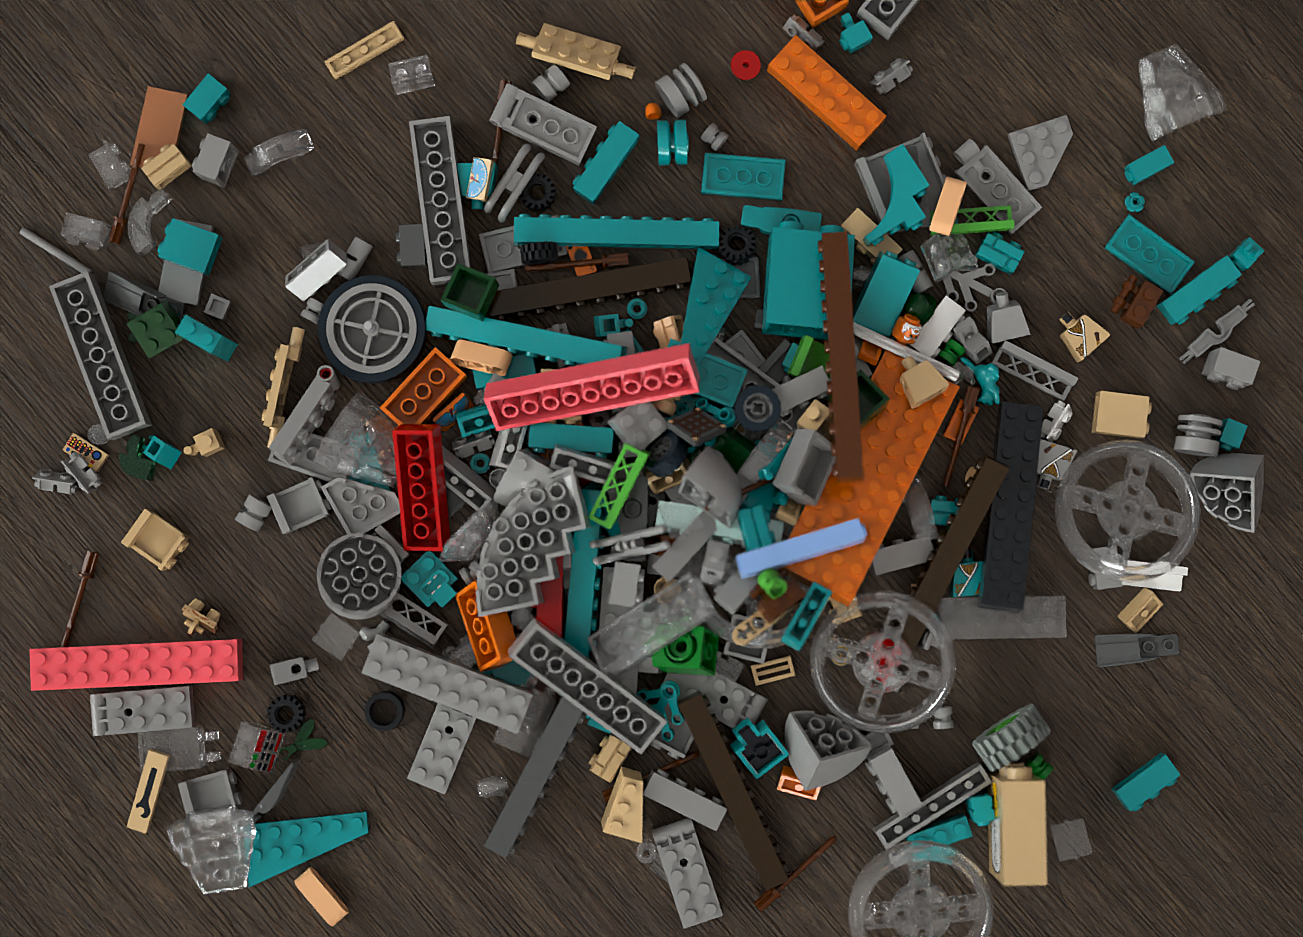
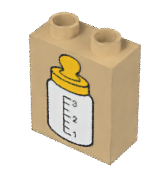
[987,762,1047,886]

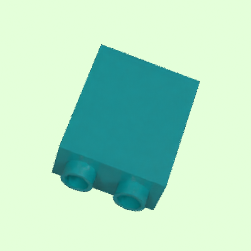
[762,221,855,340]

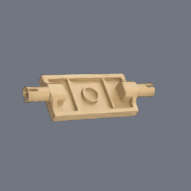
[516,23,636,80]
[262,327,305,448]

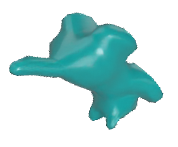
[960,357,1000,406]

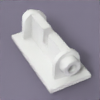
[1041,401,1073,442]

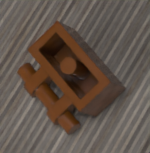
[1110,275,1163,329]
[749,568,806,624]

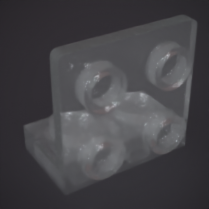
[920,233,978,282]

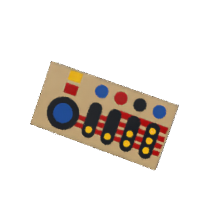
[62,433,109,472]

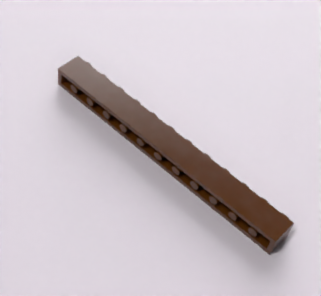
[818,232,864,483]

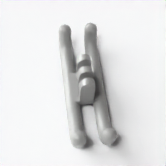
[484,144,545,222]
[589,524,671,565]

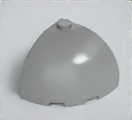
[678,446,742,529]
[494,448,581,507]
[1190,453,1264,533]
[785,710,872,791]

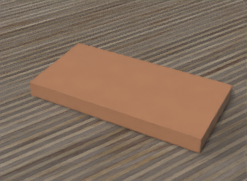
[130,86,189,168]

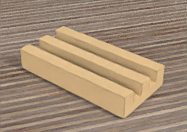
[750,655,796,686]

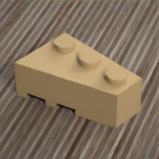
[601,766,643,843]

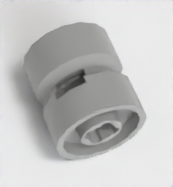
[532,64,570,103]
[235,494,272,532]

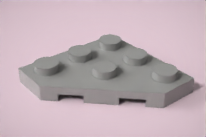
[1008,115,1073,192]
[321,477,400,534]

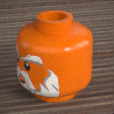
[892,314,922,346]

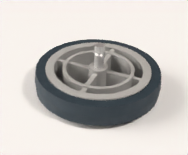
[318,275,427,383]

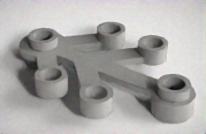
[933,254,1006,313]

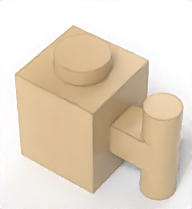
[184,428,225,457]

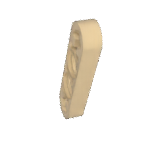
[732,602,801,646]

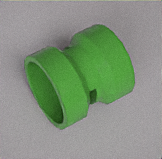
[758,568,787,598]

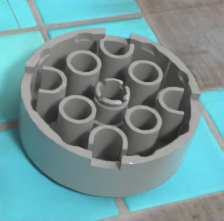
[317,533,401,620]

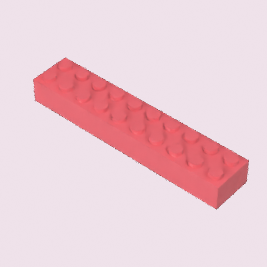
[484,343,700,431]
[30,639,244,691]

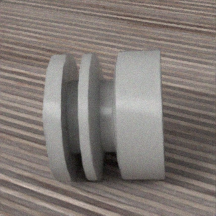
[655,63,707,118]
[1173,414,1223,457]

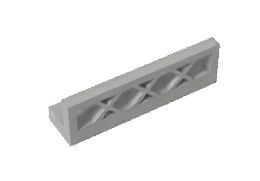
[991,340,1078,401]
[379,593,447,649]

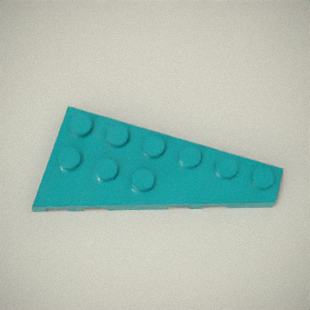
[680,247,751,368]
[243,811,369,887]

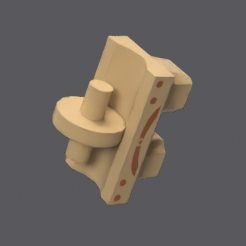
[182,598,221,635]

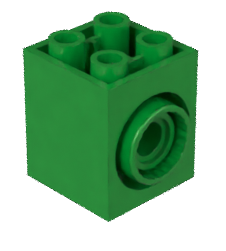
[652,625,719,676]

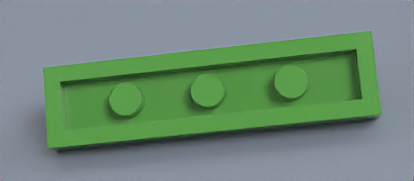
[929,205,1014,236]
[588,443,650,529]

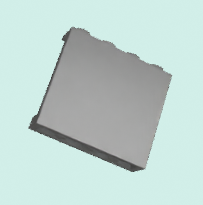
[855,132,946,237]

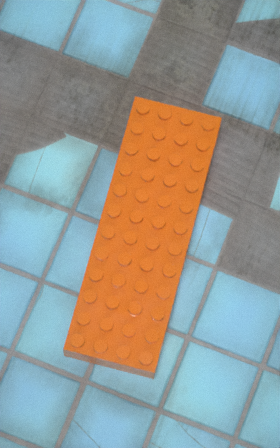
[776,350,959,607]

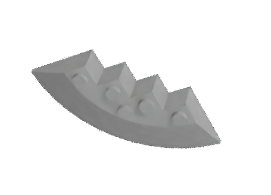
[476,466,591,617]

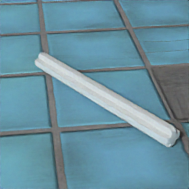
[853,322,960,381]

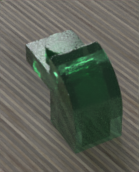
[119,435,156,481]

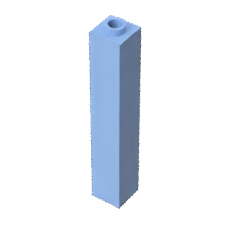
[735,518,867,579]

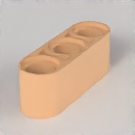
[929,176,967,236]
[450,340,513,376]
[294,867,349,927]

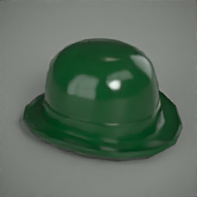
[900,293,936,326]

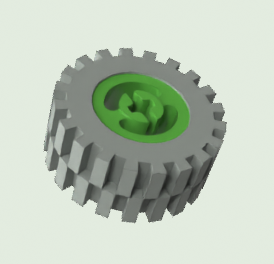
[972,703,1051,771]

